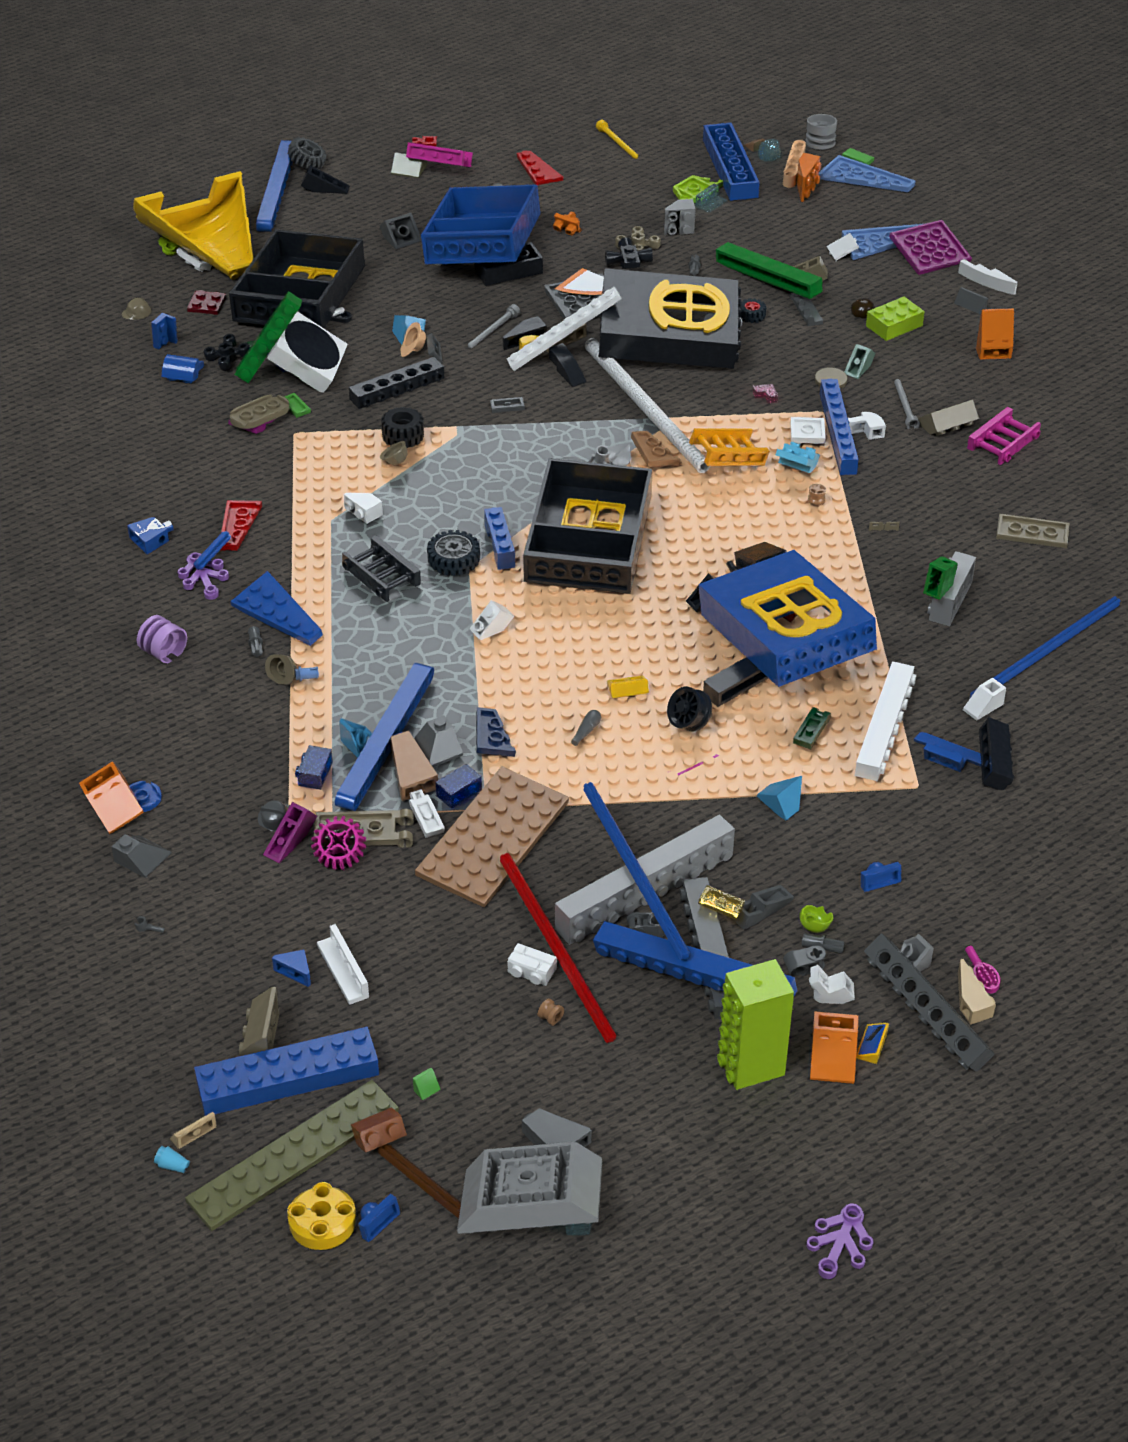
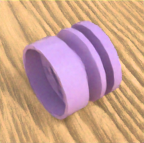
[137,615,187,663]

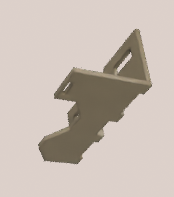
[869,522,900,531]

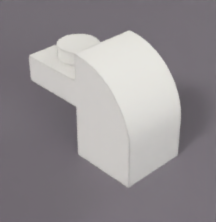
[848,412,886,440]
[809,965,855,1004]

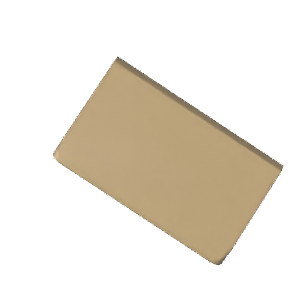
[170,1112,216,1149]

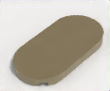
[230,395,289,429]

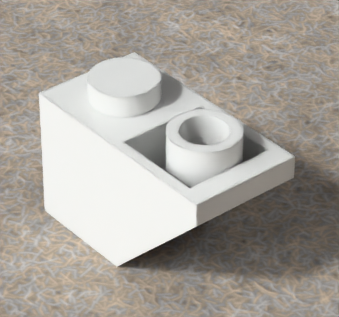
[344,493,383,524]
[470,600,514,640]
[963,678,1006,721]

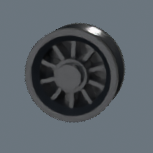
[667,686,712,732]

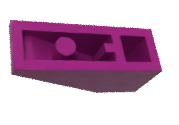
[263,802,317,863]

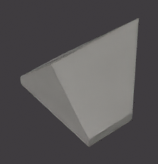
[900,934,934,976]

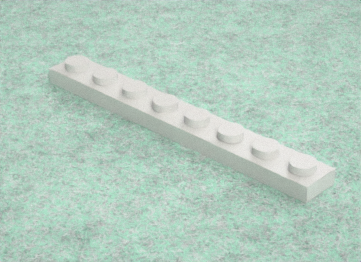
[507,287,622,371]

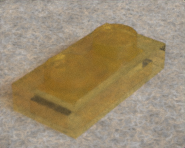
[698,885,745,920]

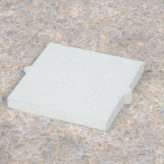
[827,233,859,261]

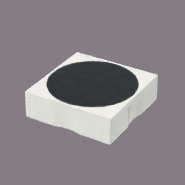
[267,312,348,392]

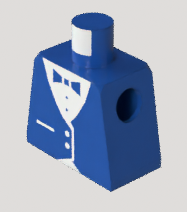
[127,517,173,554]

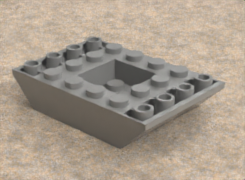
[457,1142,602,1234]

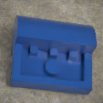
[162,354,204,383]

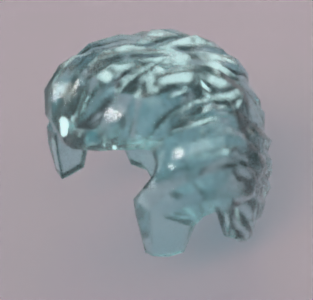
[758,139,782,162]

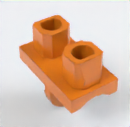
[553,212,582,236]

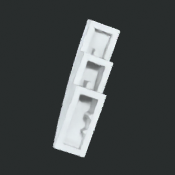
[958,259,1018,295]

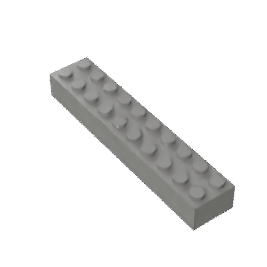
[555,814,735,945]

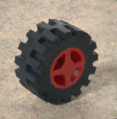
[738,298,766,323]

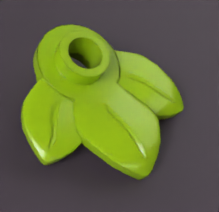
[158,237,182,255]

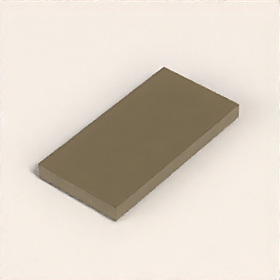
[996,514,1070,548]

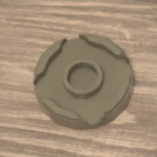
[815,368,847,388]

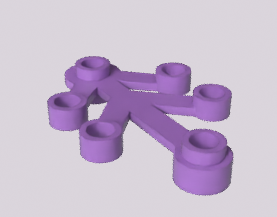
[178,552,229,600]
[807,1204,873,1279]

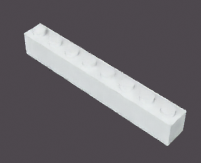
[855,661,916,781]

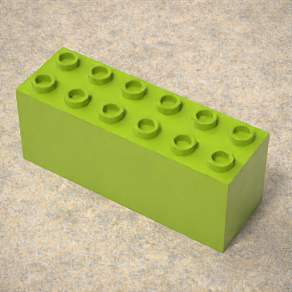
[717,959,794,1090]

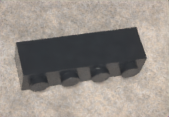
[979,717,1014,790]

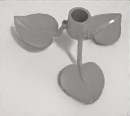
[561,444,631,466]

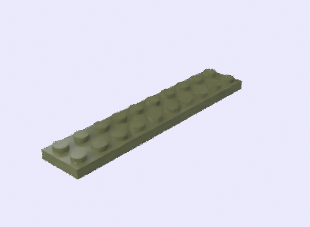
[185,1080,399,1232]

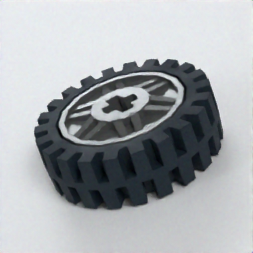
[427,530,480,576]

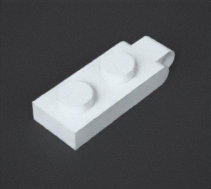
[177,248,212,272]
[409,789,445,838]

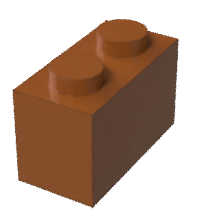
[351,1107,407,1153]

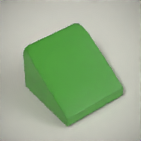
[413,1068,440,1100]

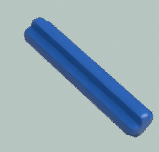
[193,531,231,570]

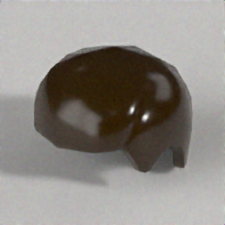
[850,298,875,319]

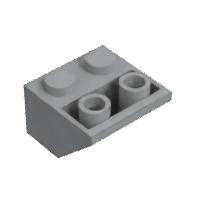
[664,199,695,235]

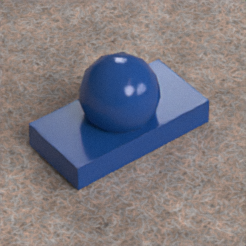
[861,862,901,892]
[358,1194,401,1242]

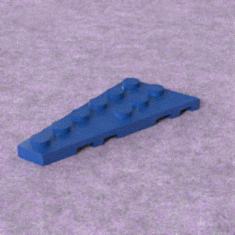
[230,571,323,646]

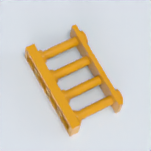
[689,428,770,466]

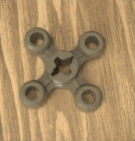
[615,226,661,251]

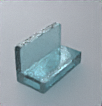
[695,184,727,213]

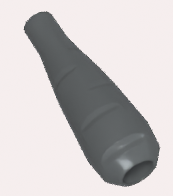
[571,710,602,746]

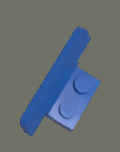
[914,732,981,772]

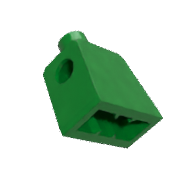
[923,556,958,600]

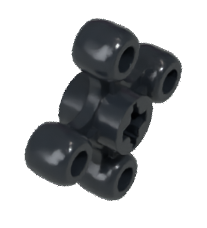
[203,334,250,371]

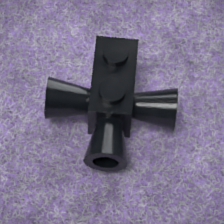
[605,237,653,269]

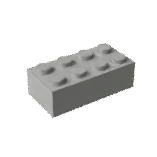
[927,551,976,626]

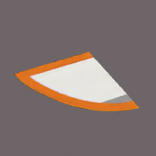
[555,268,604,295]

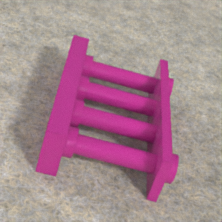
[406,142,473,167]
[967,407,1041,465]

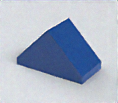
[272,950,311,987]

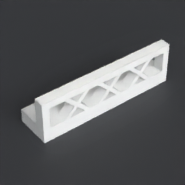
[317,924,369,1005]

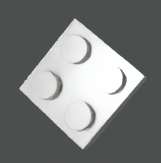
[790,417,825,444]

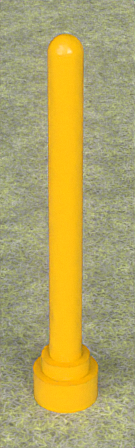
[596,120,638,159]

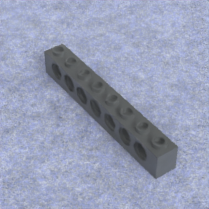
[864,933,995,1072]

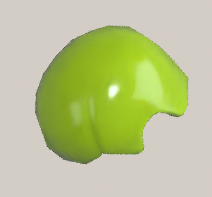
[799,905,833,933]

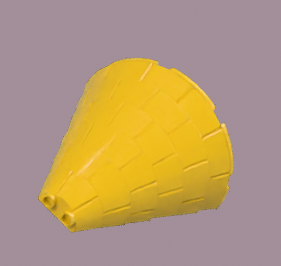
[133,171,254,280]

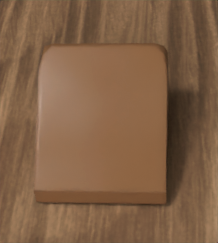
[744,139,765,152]

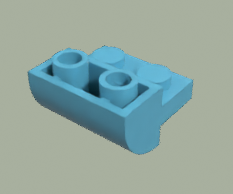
[775,442,820,473]

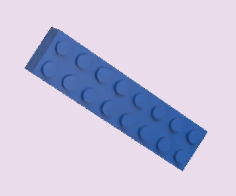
[703,123,760,200]
[194,1027,379,1116]

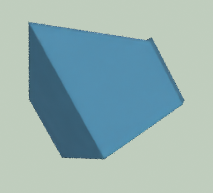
[392,315,426,344]
[339,718,372,758]
[757,775,802,820]

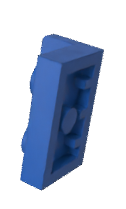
[151,313,178,349]

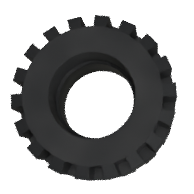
[381,407,424,448]

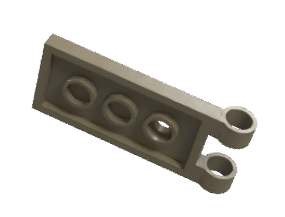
[314,809,414,847]

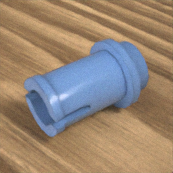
[295,666,319,681]

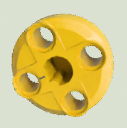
[287,1182,356,1250]

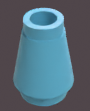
[154,1146,190,1173]

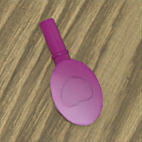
[965,946,1000,993]

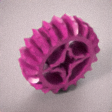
[311,816,366,870]

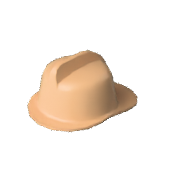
[400,322,426,357]

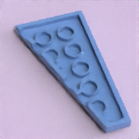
[819,155,916,192]
[842,224,922,260]

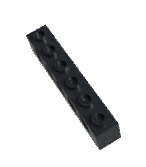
[349,357,444,409]

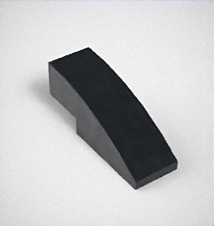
[549,343,587,387]

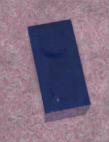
[295,745,333,790]
[436,764,482,809]

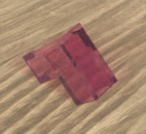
[753,384,778,404]

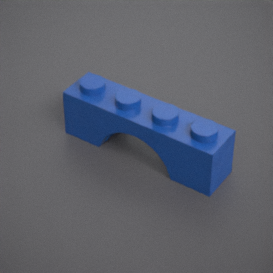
[484,507,515,570]

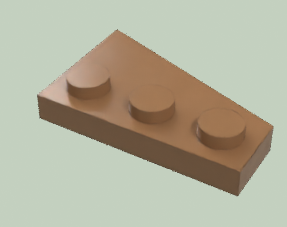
[631,431,680,467]

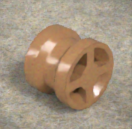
[808,484,826,505]
[538,998,565,1026]

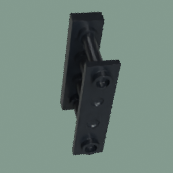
[342,535,421,602]

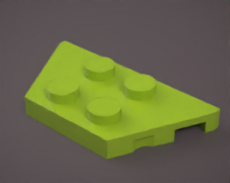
[673,175,723,203]

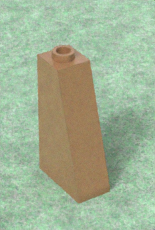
[391,730,438,801]

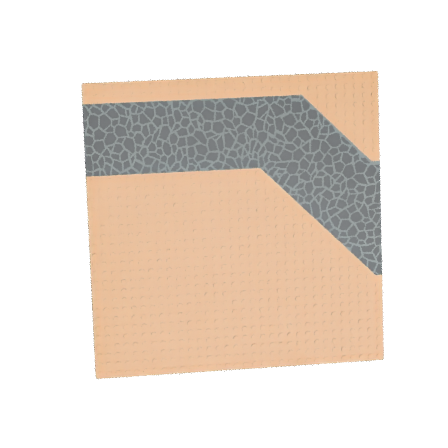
[289,411,919,815]

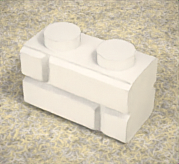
[508,943,557,986]

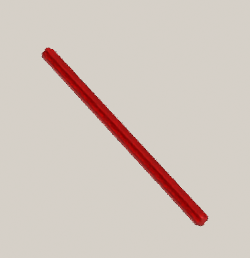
[500,853,616,1043]

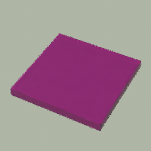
[889,220,972,275]

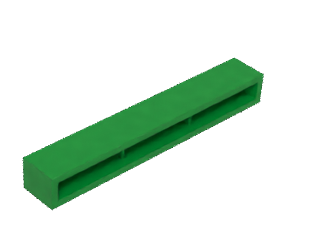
[716,242,822,299]

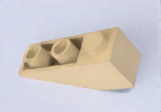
[958,959,996,1025]

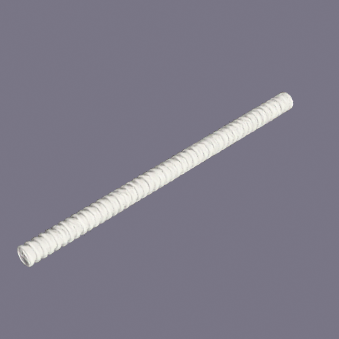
[585,338,710,473]

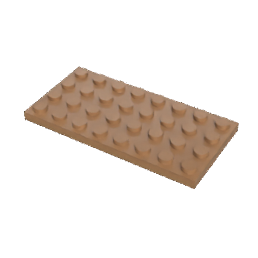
[415,766,569,907]

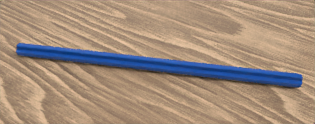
[970,596,1120,698]
[583,782,690,960]

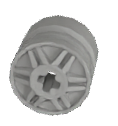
[806,114,837,150]

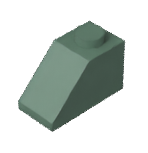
[844,344,876,379]

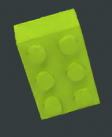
[866,297,925,341]

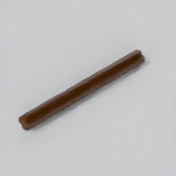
[378,1143,461,1219]

